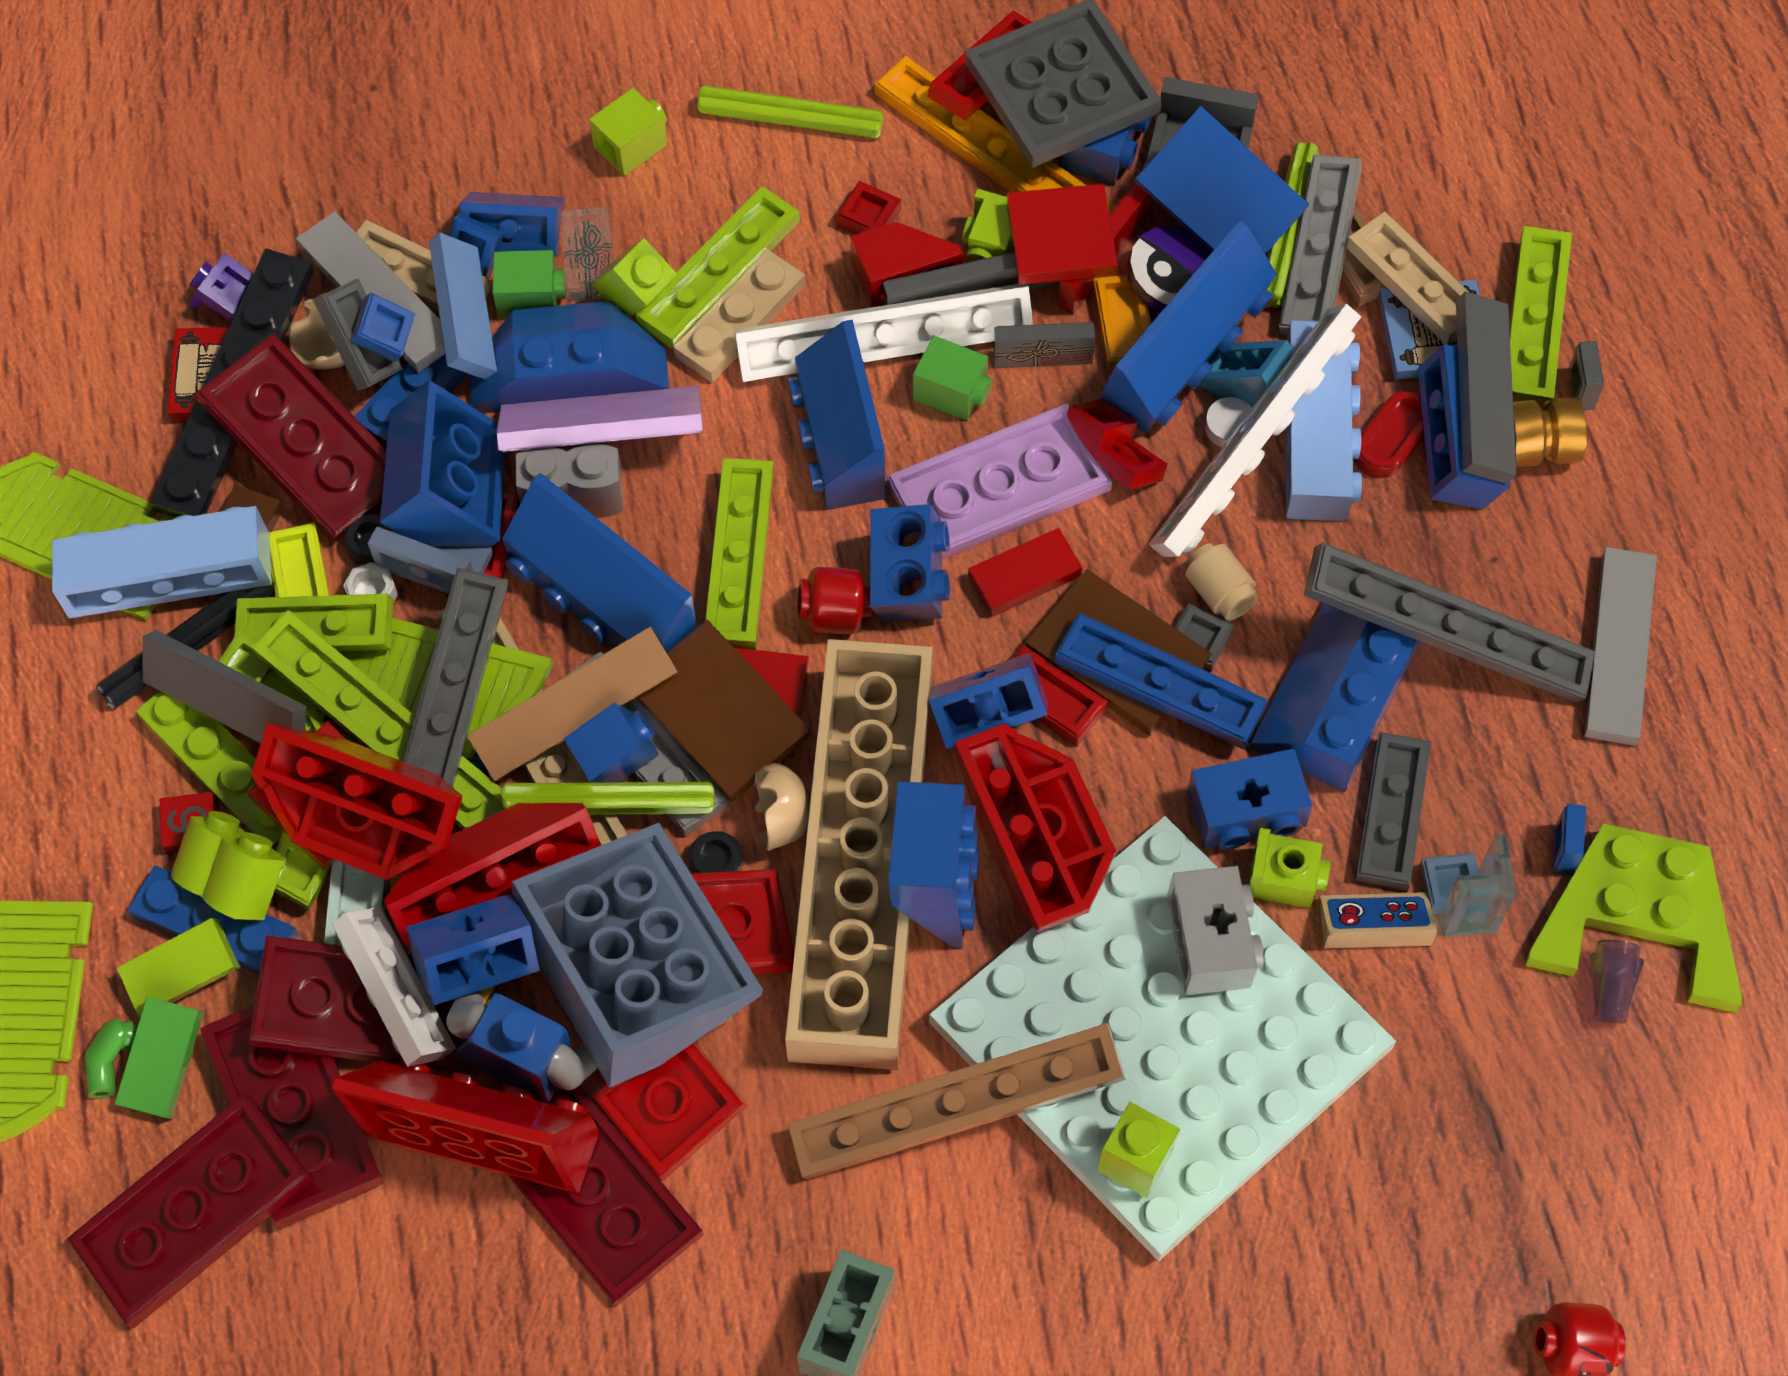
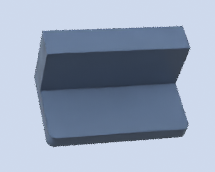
[368,527,493,594]

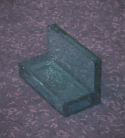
[1440,834,1516,936]

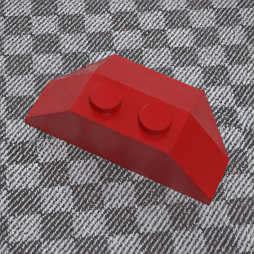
[251,723,463,880]
[954,724,1116,932]
[384,803,601,949]

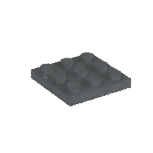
[965,0,1161,168]

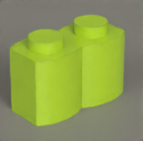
[171,811,285,920]

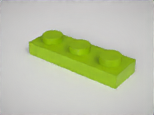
[235,594,393,651]

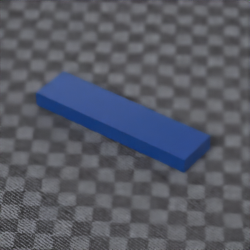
[1055,613,1268,750]

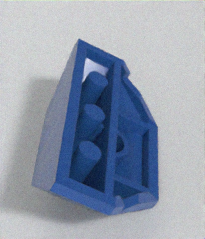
[469,301,670,414]

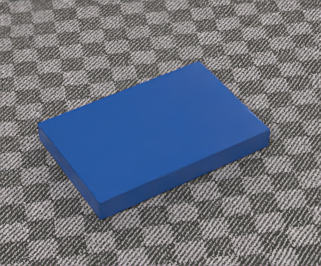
[1134,106,1310,254]

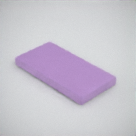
[497,386,703,452]
[886,403,1112,560]

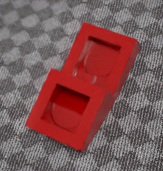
[1067,398,1168,490]

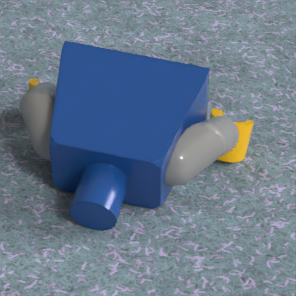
[447,985,597,1104]

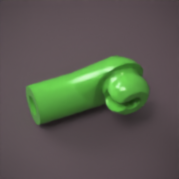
[85,1018,138,1099]

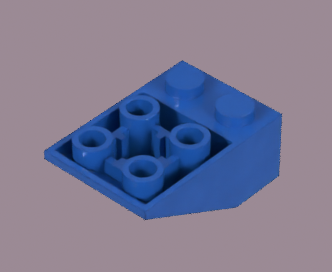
[888,781,979,949]

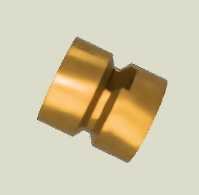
[1513,397,1587,467]

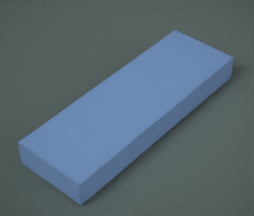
[429,232,497,380]

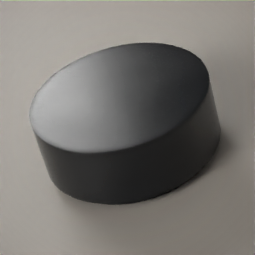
[344,514,392,566]
[689,831,743,874]

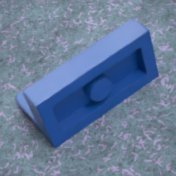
[460,192,565,256]

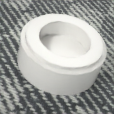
[1205,397,1252,448]

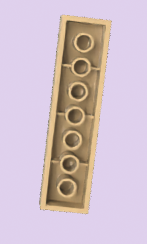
[785,639,933,1070]

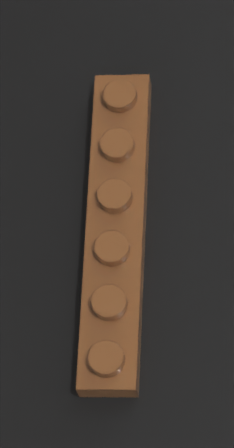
[788,1023,1126,1180]

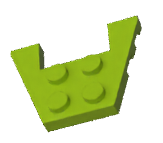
[1525,823,1742,1013]

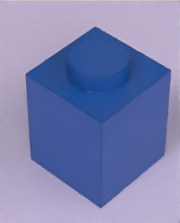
[564,702,659,783]

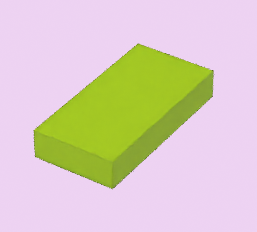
[117,918,240,1017]

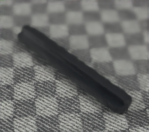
[96,580,275,708]

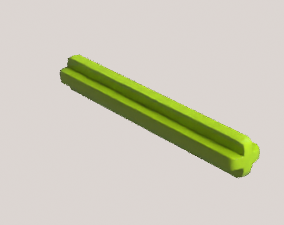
[697,85,884,138]
[1265,142,1320,308]
[501,782,714,814]

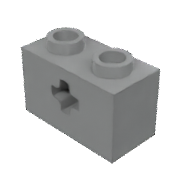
[1167,866,1264,995]

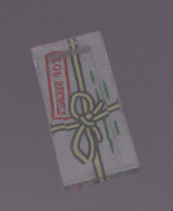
[560,206,614,302]

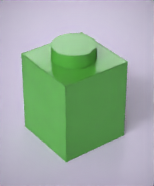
[493,250,566,320]
[913,335,993,421]

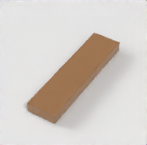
[467,626,678,782]

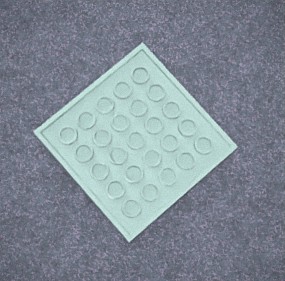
[929,816,1396,1262]

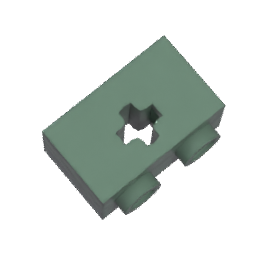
[797,1249,895,1376]

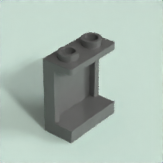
[1142,77,1259,203]

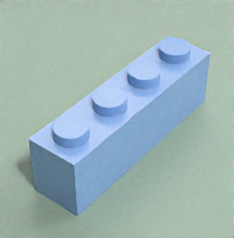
[1286,320,1362,522]
[52,506,272,618]

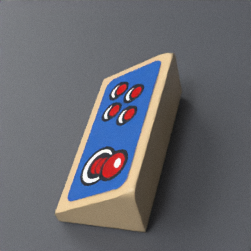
[1319,892,1437,949]

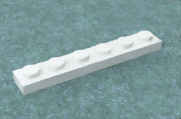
[734,284,1033,382]
[1148,304,1361,557]

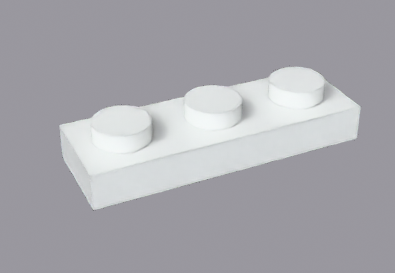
[331,907,456,1067]

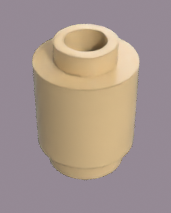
[1185,543,1259,621]

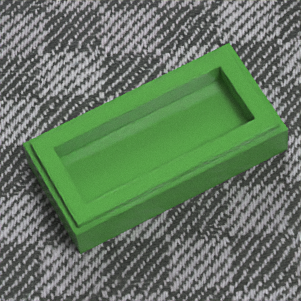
[115,997,204,1119]

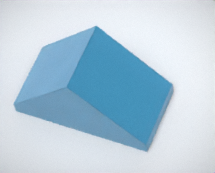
[1199,340,1292,408]

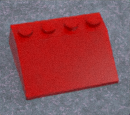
[331,1059,600,1194]

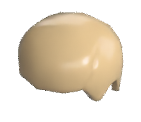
[289,293,345,370]
[755,763,811,852]

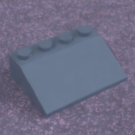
[511,823,763,1088]

